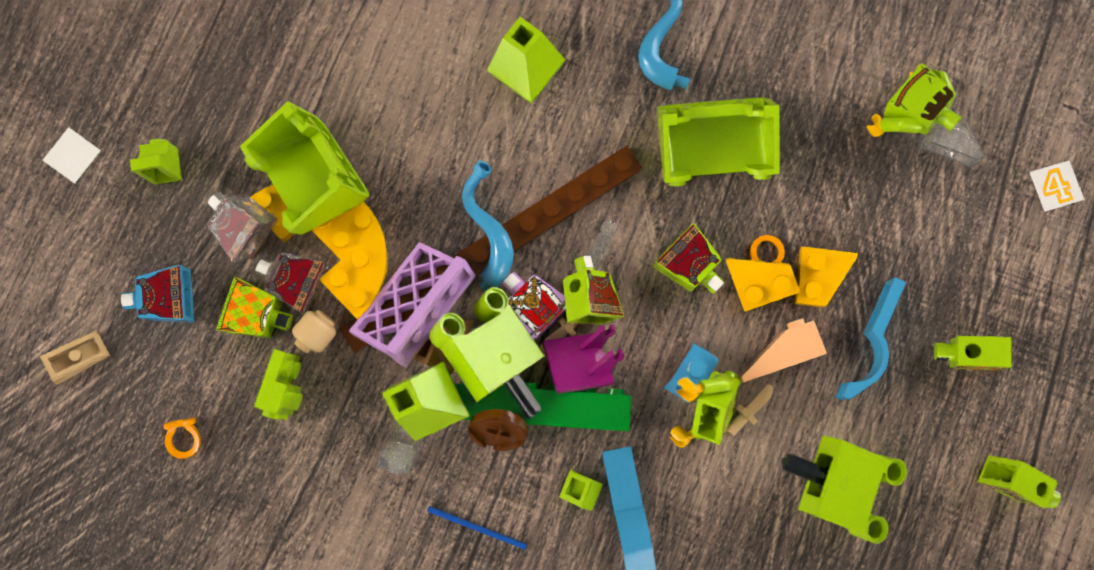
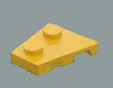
[795,247,858,308]
[725,257,800,312]

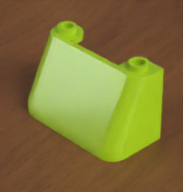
[657,98,780,187]
[240,101,370,235]

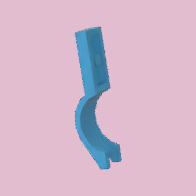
[835,277,906,401]
[602,446,656,570]

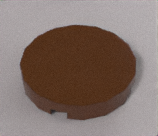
[468,409,528,451]

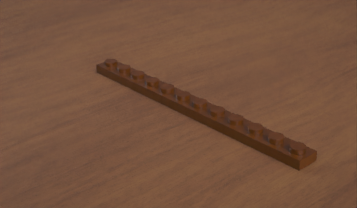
[339,145,642,353]

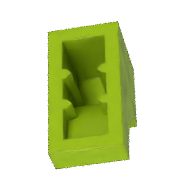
[130,139,182,185]

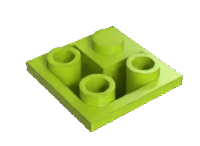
[487,17,565,104]
[382,361,470,441]

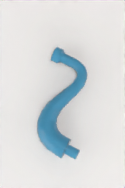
[638,0,690,91]
[462,160,514,291]

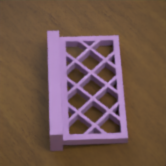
[349,242,476,367]

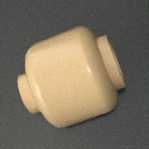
[292,309,336,354]

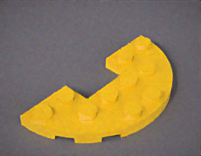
[244,185,388,320]

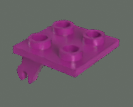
[542,324,625,394]

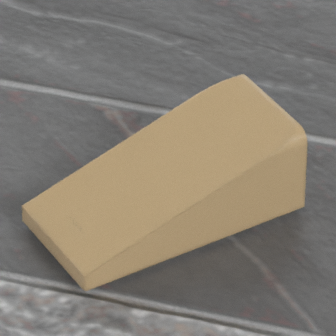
[40,330,110,385]

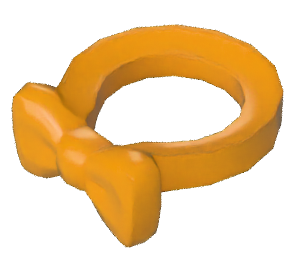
[750,235,785,263]
[164,417,201,459]

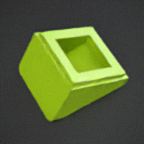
[559,470,603,511]

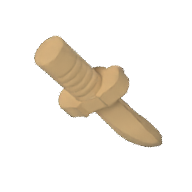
[539,316,579,355]
[726,385,773,437]

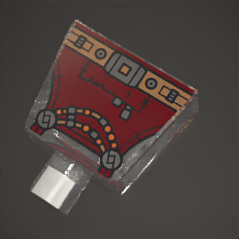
[208,192,278,263]
[256,252,331,314]

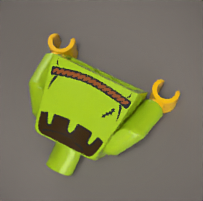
[866,63,962,137]
[670,371,741,448]

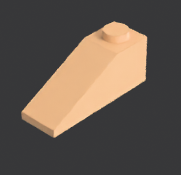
[738,318,827,383]

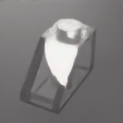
[918,112,984,167]

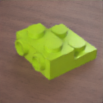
[254,349,303,420]

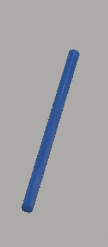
[427,506,527,550]

